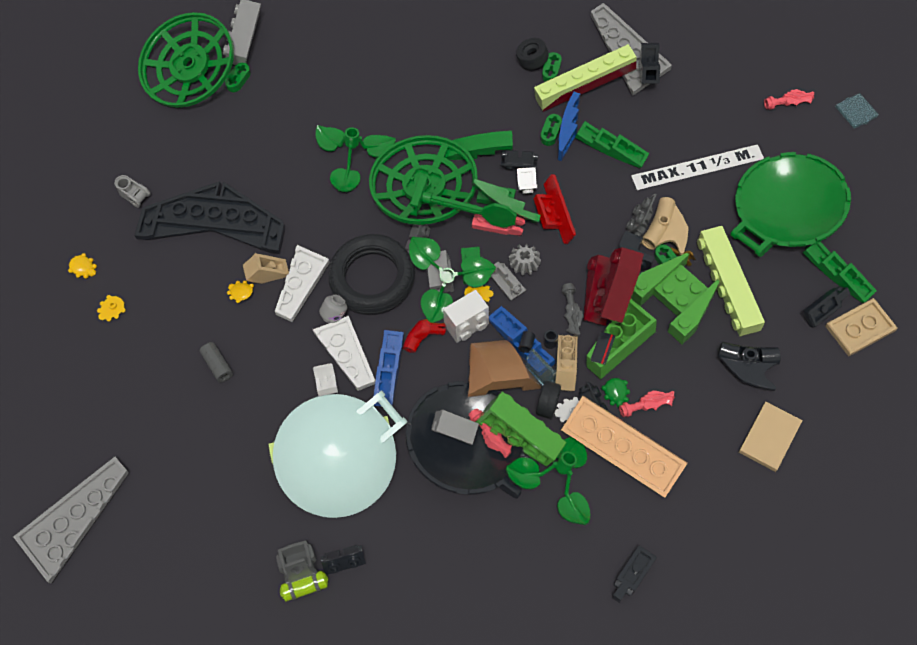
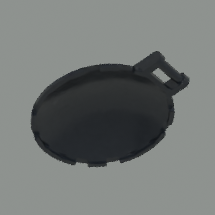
[406,381,540,499]

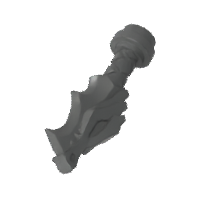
[562,283,583,337]

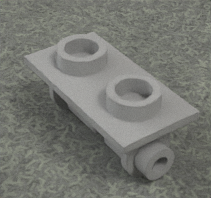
[491,262,526,300]

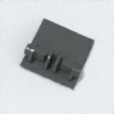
[626,194,657,237]

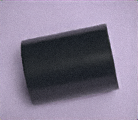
[544,329,558,349]
[518,331,535,353]

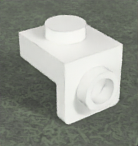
[517,168,537,194]
[313,363,338,396]

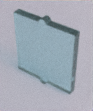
[836,93,879,129]
[526,348,556,385]

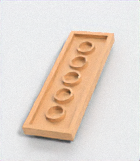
[561,396,688,497]

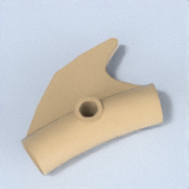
[642,197,688,255]

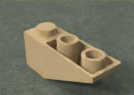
[555,335,577,391]

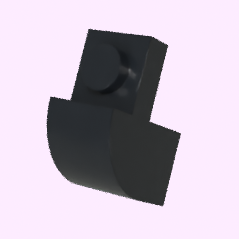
[639,43,660,84]
[619,231,654,271]

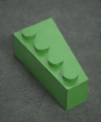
[587,299,657,379]
[476,392,566,466]

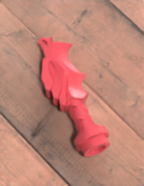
[764,89,814,110]
[619,390,675,417]
[469,408,512,458]

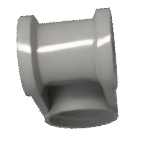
[114,175,151,208]

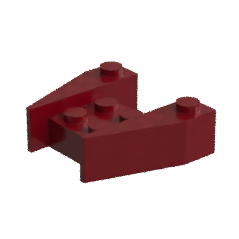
[584,247,644,326]

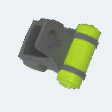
[276,540,328,602]

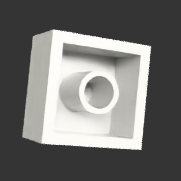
[443,290,489,343]

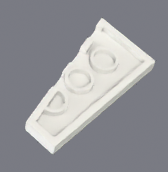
[275,245,330,322]
[313,316,375,391]

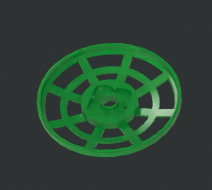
[138,12,234,108]
[369,135,478,225]

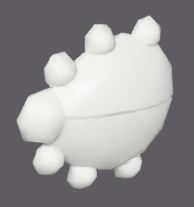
[554,397,579,422]

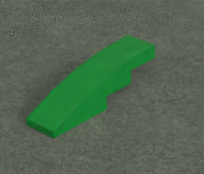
[575,121,649,168]
[444,131,513,160]
[471,179,541,223]
[803,242,877,303]

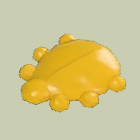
[68,253,97,279]
[227,281,254,303]
[464,285,494,302]
[97,295,126,321]

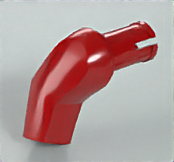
[402,319,446,353]

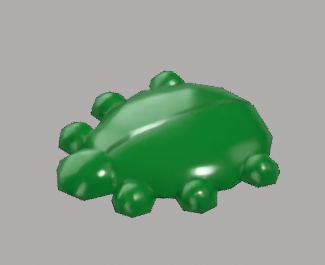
[601,378,630,407]

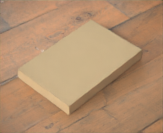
[825,298,897,357]
[739,402,803,472]

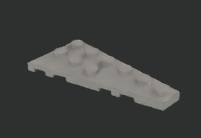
[590,3,672,96]

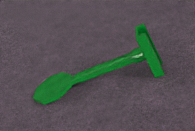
[410,175,517,228]

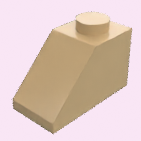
[243,253,289,284]

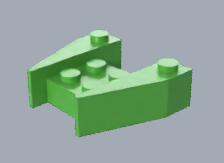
[631,253,720,344]

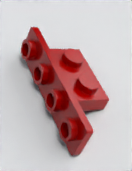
[533,174,576,244]

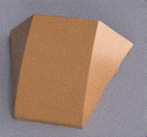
[468,340,541,397]

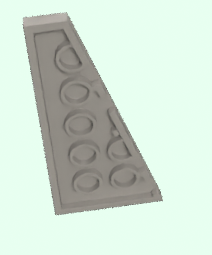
[13,457,129,584]

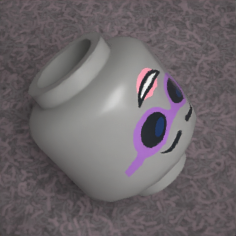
[319,295,347,323]

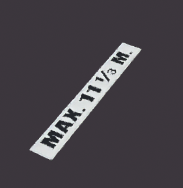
[631,145,764,190]

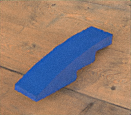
[558,91,580,161]
[489,306,555,375]
[373,330,404,407]

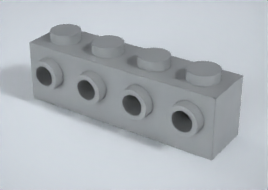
[223,0,261,65]

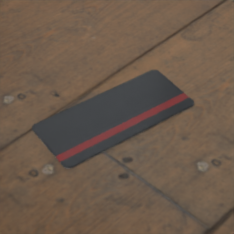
[591,332,615,365]

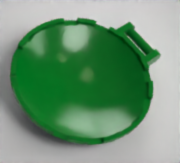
[730,152,851,257]

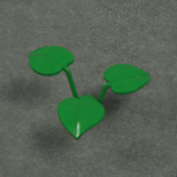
[316,125,396,192]
[409,237,496,323]
[506,437,590,525]

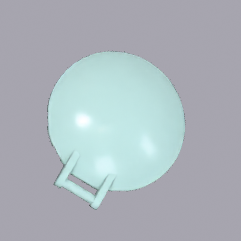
[273,390,408,518]

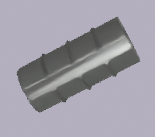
[199,342,233,383]

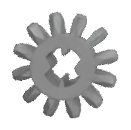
[509,244,541,276]

